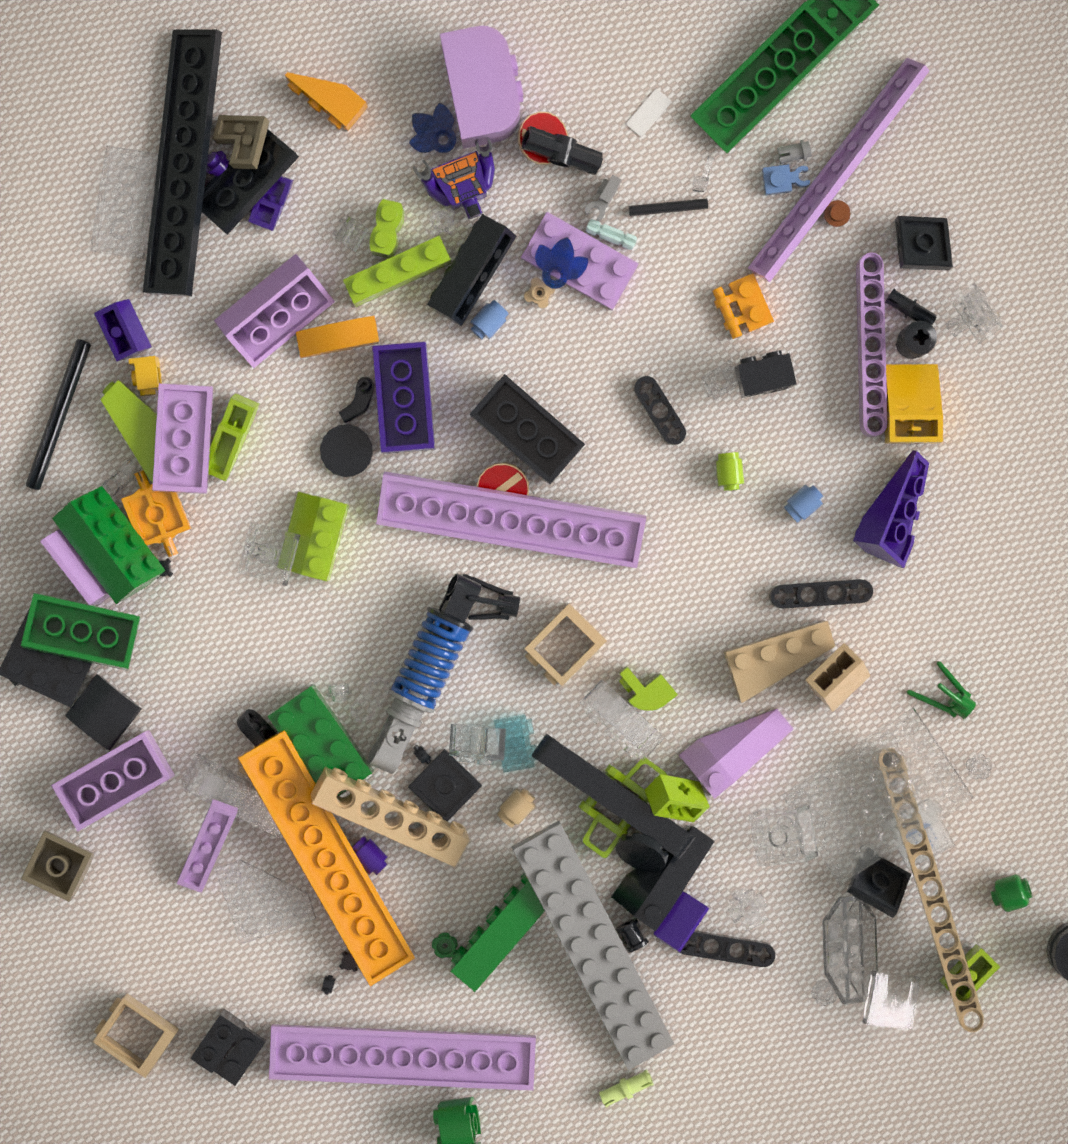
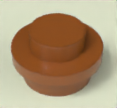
[824,200,851,227]

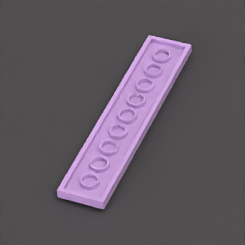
[376,471,646,568]
[269,1024,536,1091]

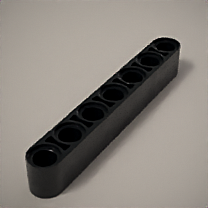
[531,733,696,859]

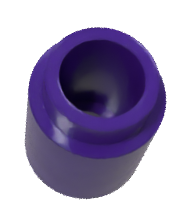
[352,836,388,875]

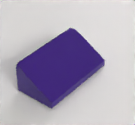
[653,891,709,952]

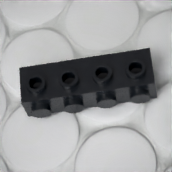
[427,214,517,327]

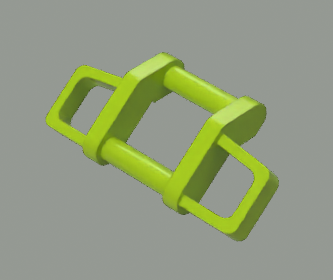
[578,758,667,858]

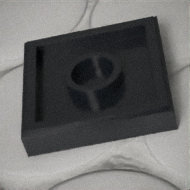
[895,216,953,271]
[408,749,482,822]
[847,848,911,918]

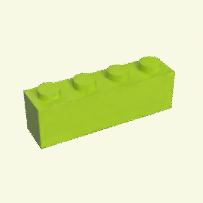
[343,235,452,307]

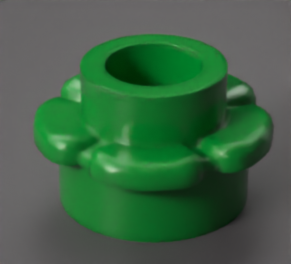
[432,932,458,958]

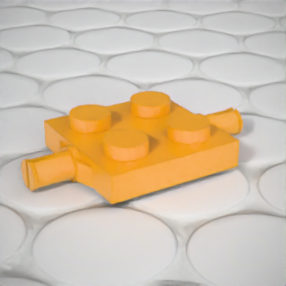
[121,470,191,557]

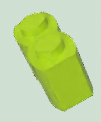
[369,199,404,259]

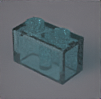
[494,713,537,773]

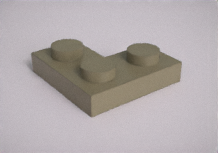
[212,115,270,169]

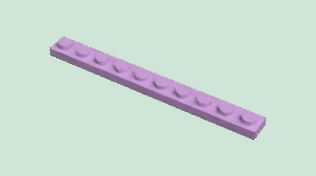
[748,58,929,282]

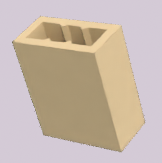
[806,643,871,712]

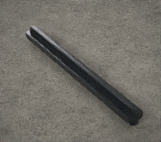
[26,339,91,490]

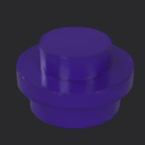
[206,151,229,176]

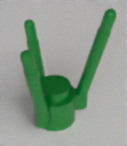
[907,661,976,719]

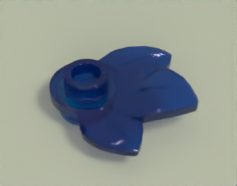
[409,103,456,153]
[535,237,588,289]

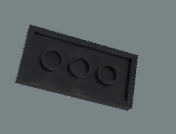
[202,129,299,235]

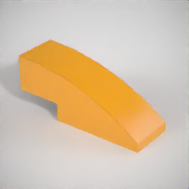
[296,315,379,358]

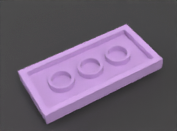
[521,212,639,311]
[152,384,213,494]

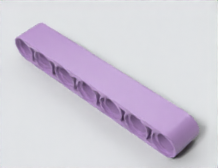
[856,252,887,437]

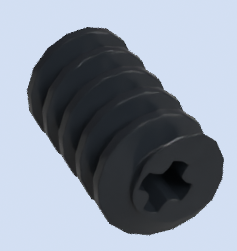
[896,321,937,359]

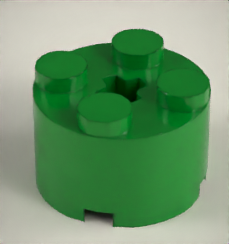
[433,1097,481,1144]

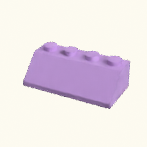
[214,254,335,368]

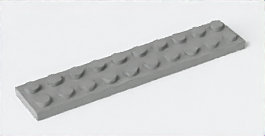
[511,821,674,1070]

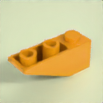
[285,72,368,131]

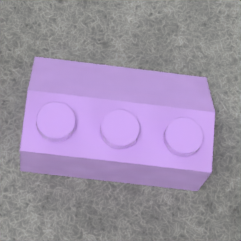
[40,529,110,605]

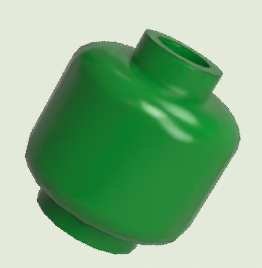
[991,874,1033,912]

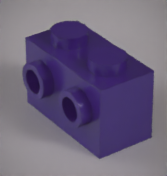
[94,299,152,362]

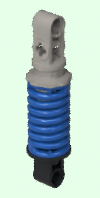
[367,573,481,774]

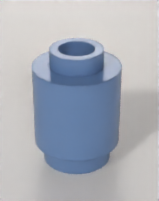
[470,300,509,340]
[784,484,824,523]

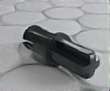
[885,288,937,325]

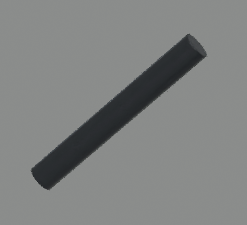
[628,198,708,216]

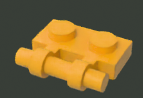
[712,273,774,339]

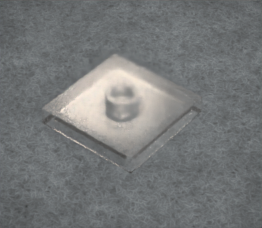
[862,971,922,1030]

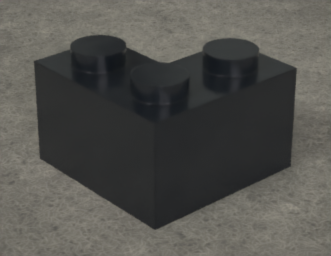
[734,350,797,399]

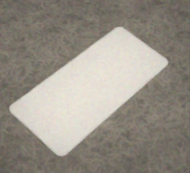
[626,89,671,137]

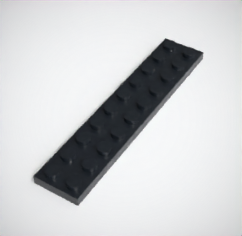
[143,29,222,297]

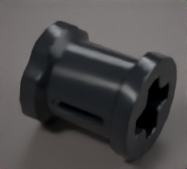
[616,918,649,953]

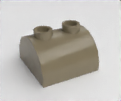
[21,830,94,902]

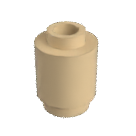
[497,788,536,828]

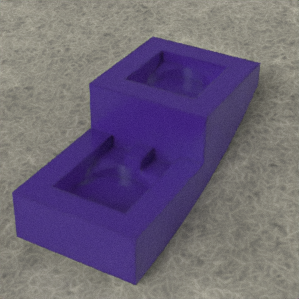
[248,176,294,231]

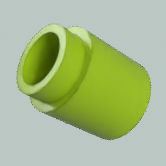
[716,452,744,491]

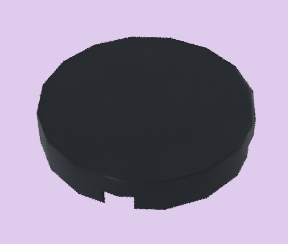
[320,424,373,477]
[616,833,668,872]

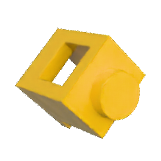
[128,356,162,396]

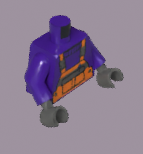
[413,137,495,219]

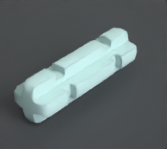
[586,219,637,250]

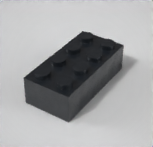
[470,374,585,485]

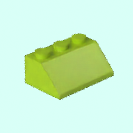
[278,491,349,581]

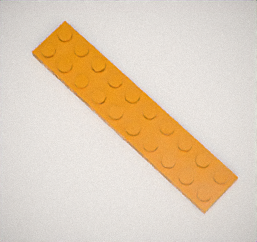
[237,730,415,986]

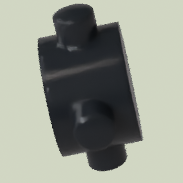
[157,558,173,579]
[413,745,431,765]
[339,951,358,972]
[321,975,336,995]

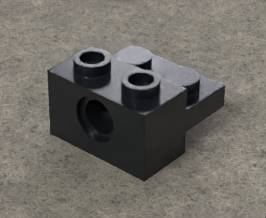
[190,1009,267,1086]

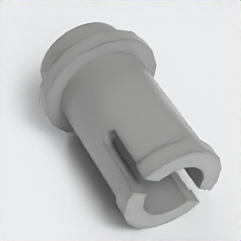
[777,140,812,164]

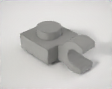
[585,175,622,222]

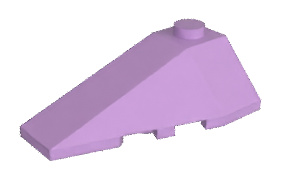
[679,709,793,799]

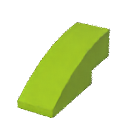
[208,393,260,482]

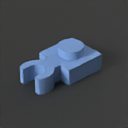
[762,164,810,196]

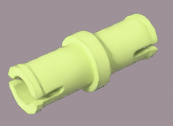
[599,1069,654,1108]

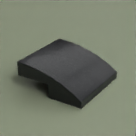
[65,674,142,751]

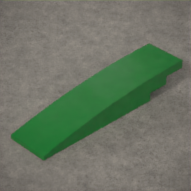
[690,0,879,154]

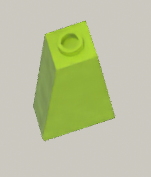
[100,380,157,483]

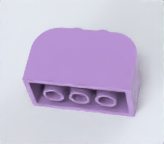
[440,26,524,149]

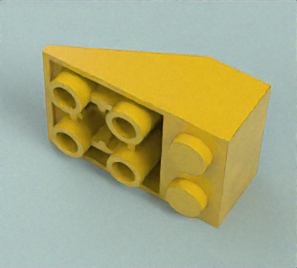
[885,364,943,444]

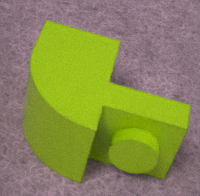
[619,666,678,711]

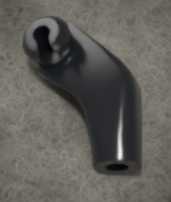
[339,377,374,423]

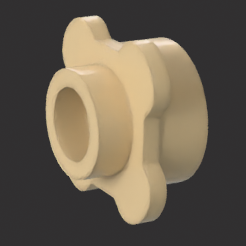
[524,278,555,309]

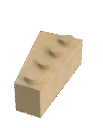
[723,620,835,703]

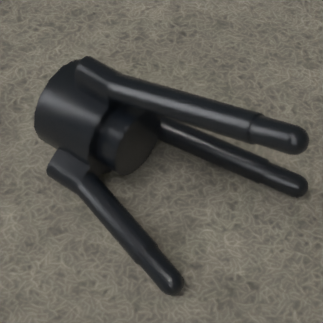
[462,574,520,620]

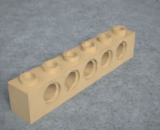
[311,767,469,867]

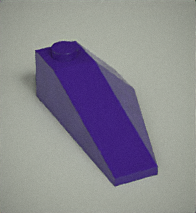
[853,450,929,568]

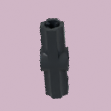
[521,126,603,175]

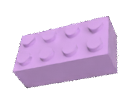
[51,730,175,831]

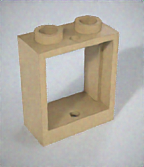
[524,603,607,686]
[93,993,179,1078]

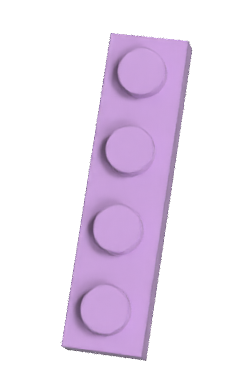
[177,799,238,893]

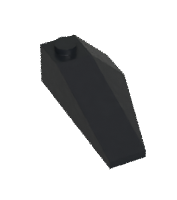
[611,826,715,931]

